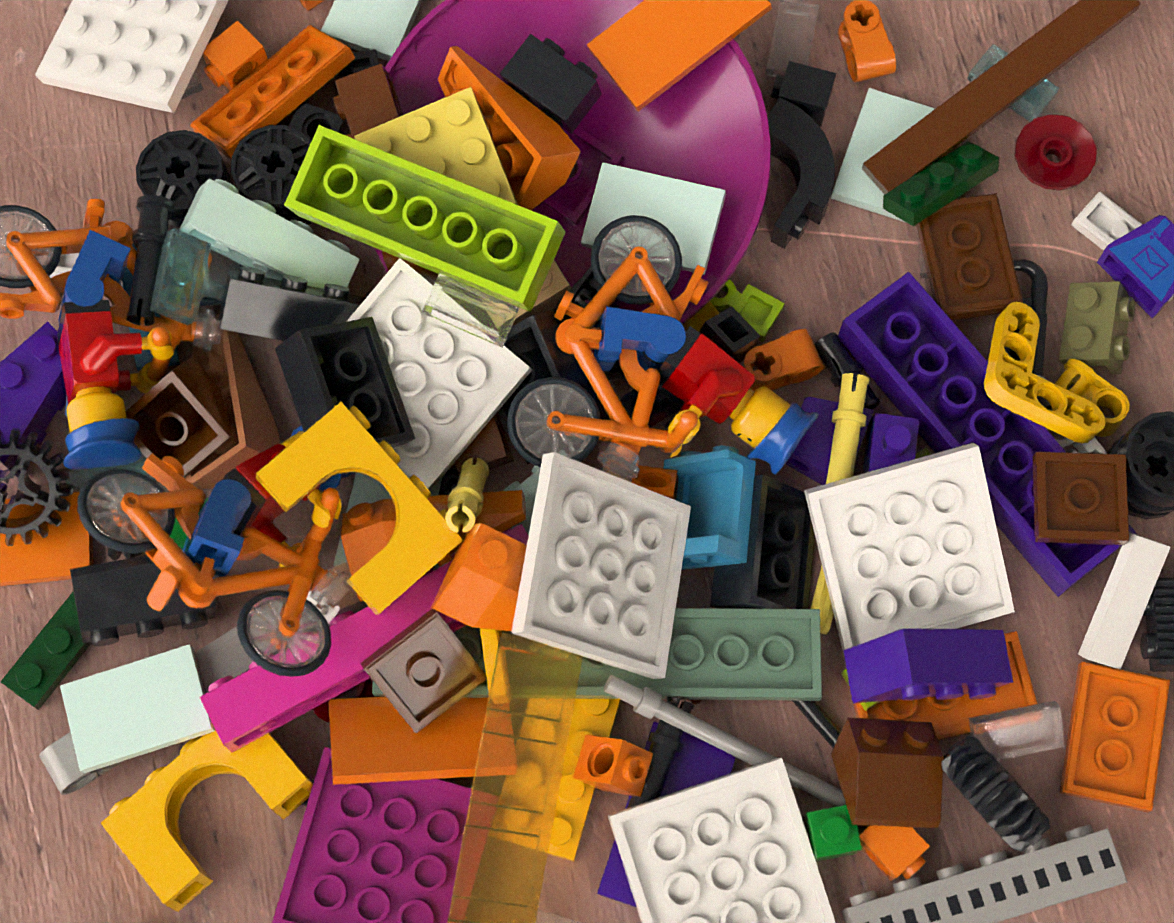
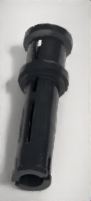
[126,195,175,326]

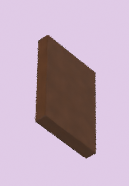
[916,193,1023,321]

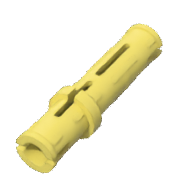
[826,373,870,484]
[445,458,489,533]

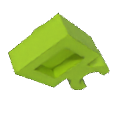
[710,279,785,343]

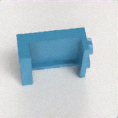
[663,446,756,570]

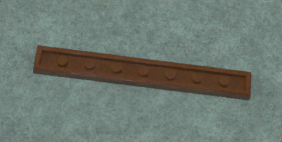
[862,0,1141,194]

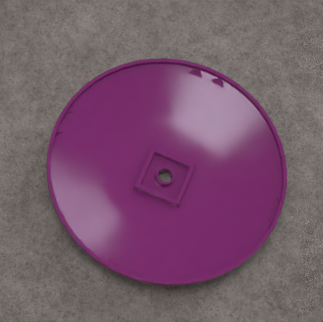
[374,0,771,353]

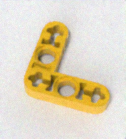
[984,302,1106,444]

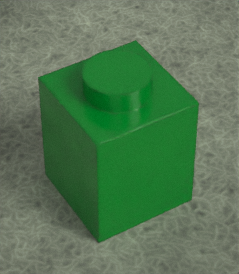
[802,805,862,862]

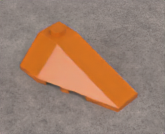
[437,46,581,210]
[341,490,526,602]
[431,523,527,631]

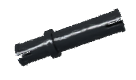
[627,696,695,808]

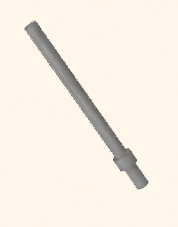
[603,675,846,807]

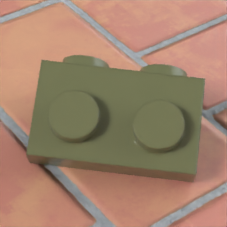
[1059,281,1135,374]

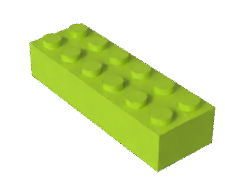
[284,125,565,312]

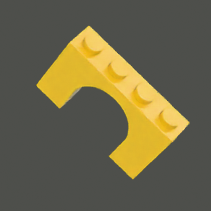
[256,402,463,615]
[101,728,313,912]

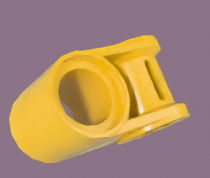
[1054,359,1130,437]

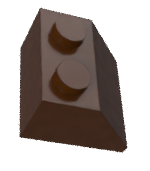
[126,357,233,477]
[831,718,944,828]

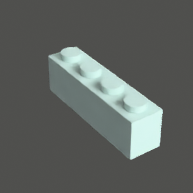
[178,178,359,289]

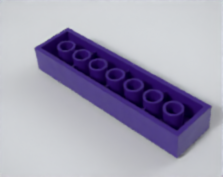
[838,272,1137,597]

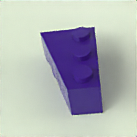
[0,321,67,478]
[844,628,1013,703]

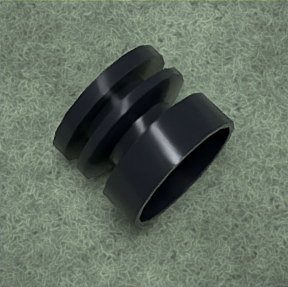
[231,125,313,226]
[136,130,234,239]
[1107,411,1174,520]

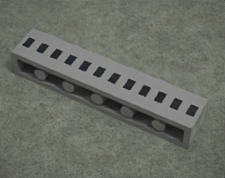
[841,824,1127,923]

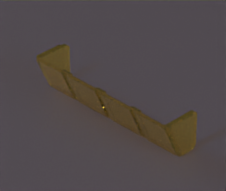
[447,633,584,923]

